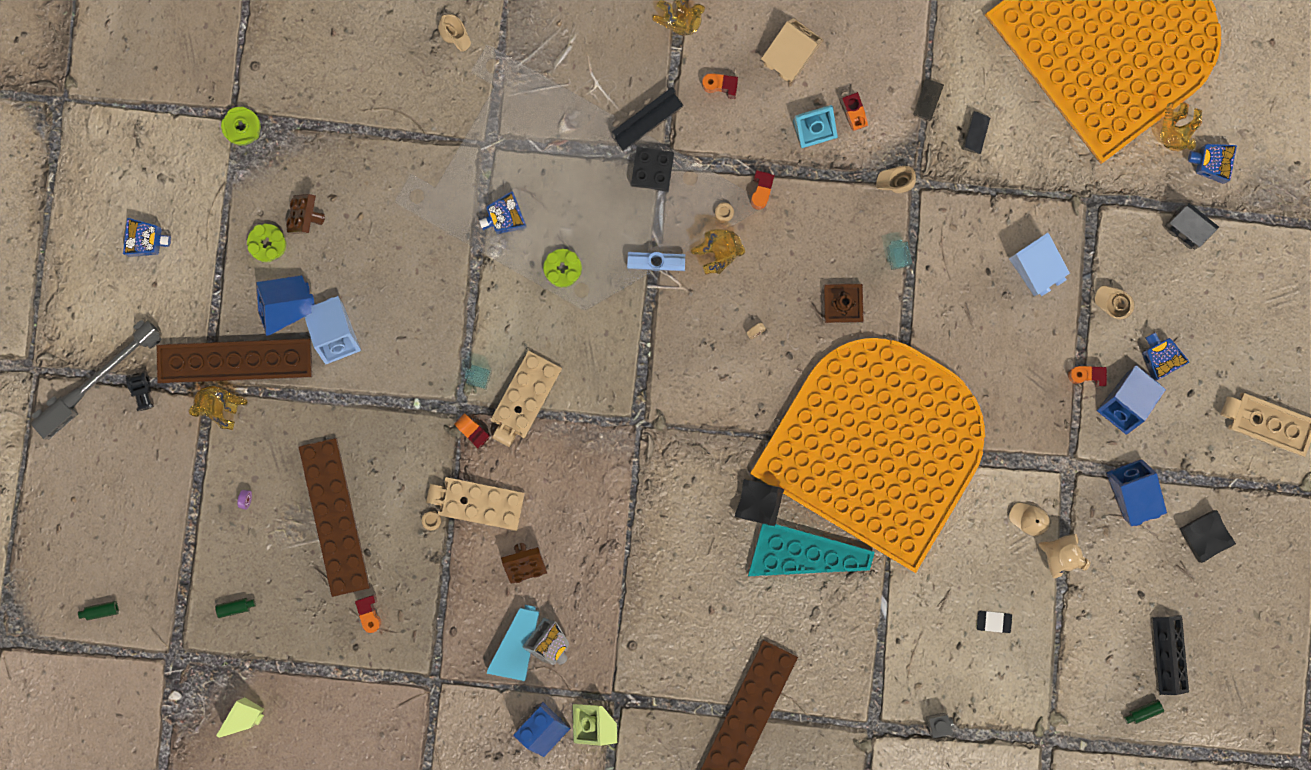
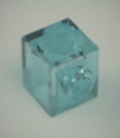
[464,365,492,390]

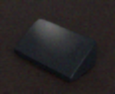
[962,111,990,154]

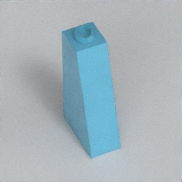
[487,605,540,681]

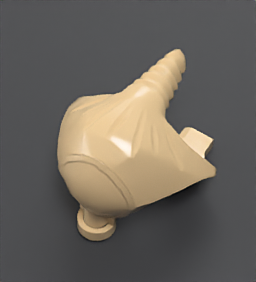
[1039,534,1090,578]

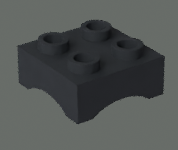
[631,147,674,192]
[734,479,784,527]
[1179,510,1236,563]

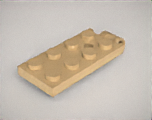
[490,351,562,447]
[1220,393,1311,457]
[426,477,525,531]

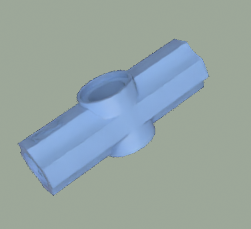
[627,252,685,271]

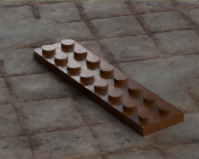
[156,339,312,384]
[299,438,370,597]
[700,640,798,770]

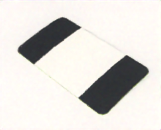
[976,611,1012,633]

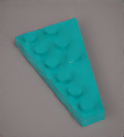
[748,524,875,576]

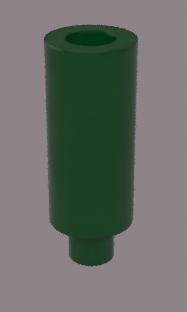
[215,598,256,618]
[78,601,119,621]
[1124,700,1164,724]

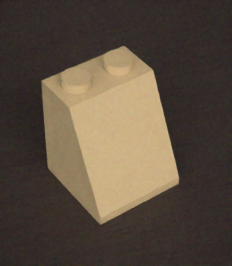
[761,18,824,82]

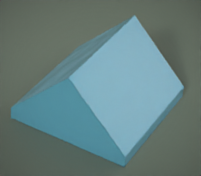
[793,105,838,148]

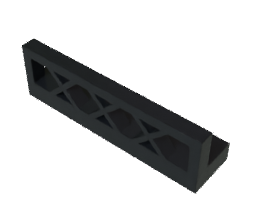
[612,87,684,151]
[1152,615,1189,695]

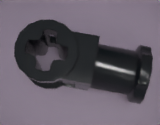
[126,371,154,412]

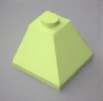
[216,697,264,738]
[573,704,617,746]

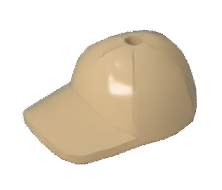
[438,14,471,52]
[876,166,916,193]
[1095,286,1135,320]
[1009,503,1050,536]

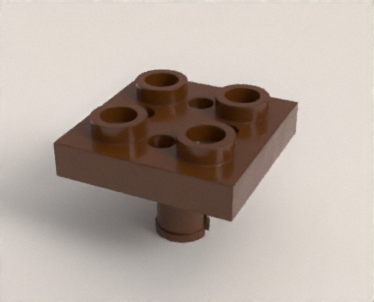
[286,194,325,234]
[824,284,864,323]
[501,543,547,584]

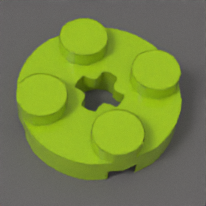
[221,107,261,146]
[247,224,287,263]
[543,249,582,288]

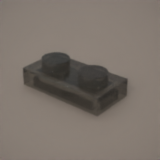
[913,78,944,121]

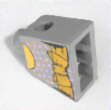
[523,618,569,665]

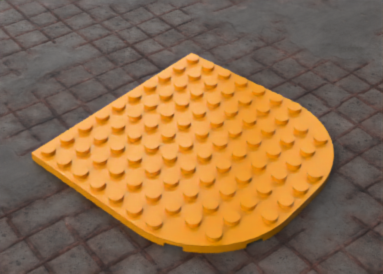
[985,0,1221,164]
[750,338,985,573]

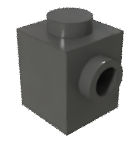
[926,712,954,738]

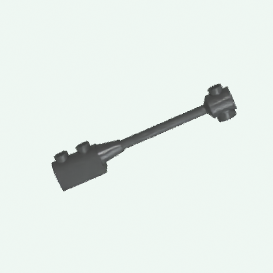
[31,320,162,440]

